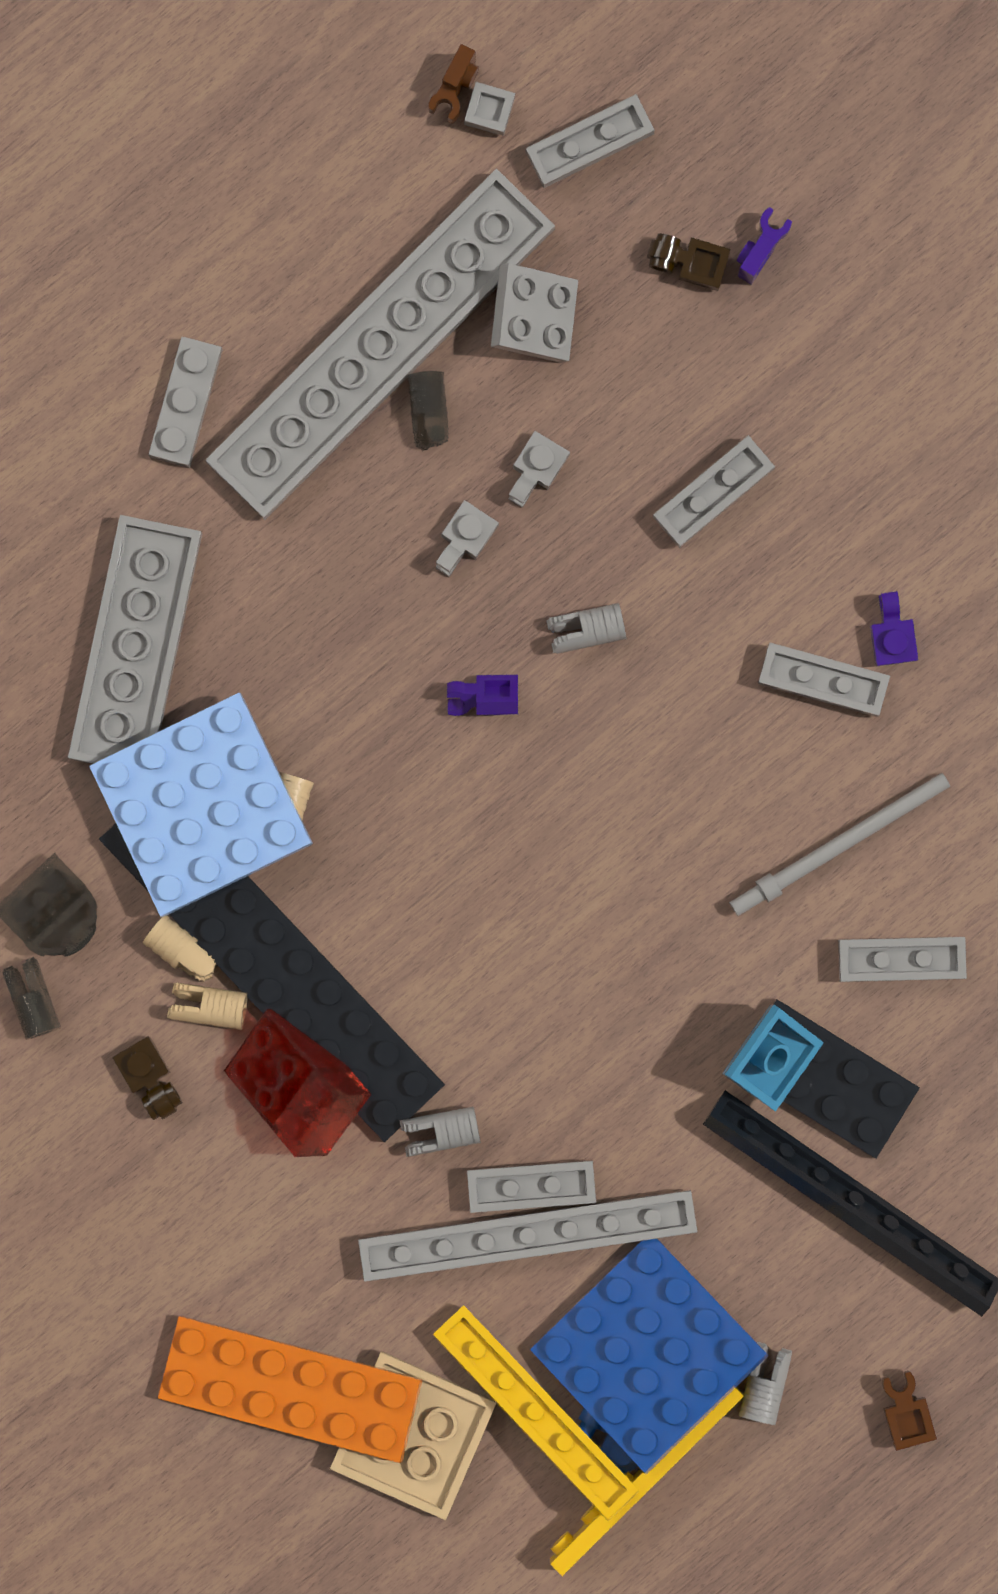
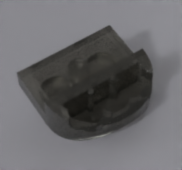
[0,853,98,957]

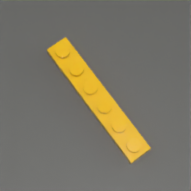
[433,1305,639,1521]
[550,1387,744,1576]

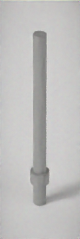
[729,773,950,916]

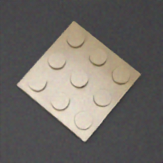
[330,1351,496,1520]

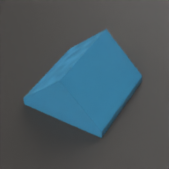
[722,1004,823,1112]

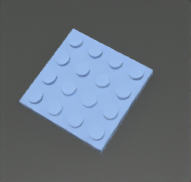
[89,693,313,917]

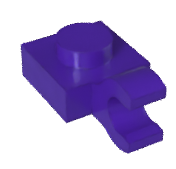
[736,207,792,285]
[870,591,918,667]
[447,675,518,716]

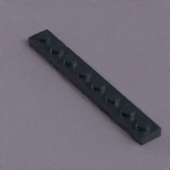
[703,1090,998,1317]

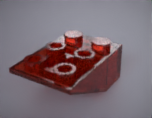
[224,1009,371,1157]

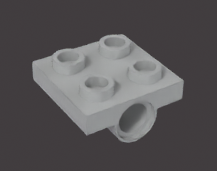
[491,263,578,363]

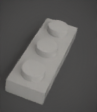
[526,94,655,188]
[149,336,223,468]
[653,435,775,548]
[758,643,890,717]
[838,937,967,982]
[467,1160,596,1213]

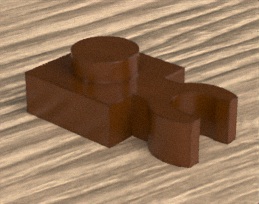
[882,1370,937,1451]

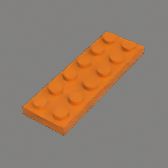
[158,1316,423,1463]

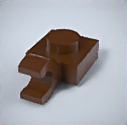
[429,44,479,124]

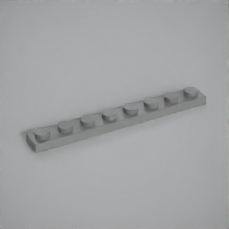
[358,1190,697,1282]

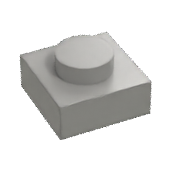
[464,82,515,136]

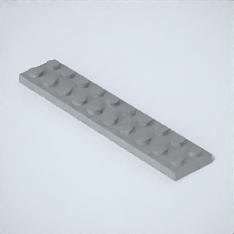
[205,169,555,520]

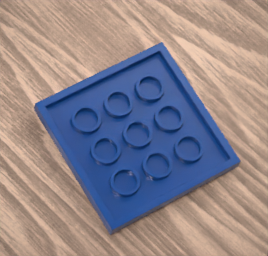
[530,1239,769,1474]

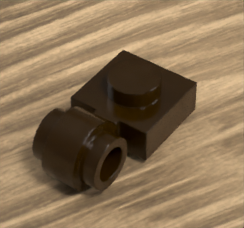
[647,233,731,291]
[112,1036,183,1120]

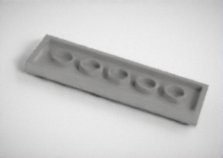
[68,515,203,764]

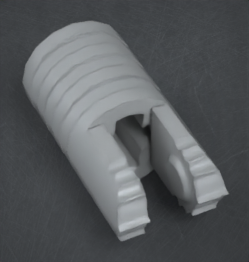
[546,603,627,654]
[400,1106,481,1157]
[739,1342,792,1425]

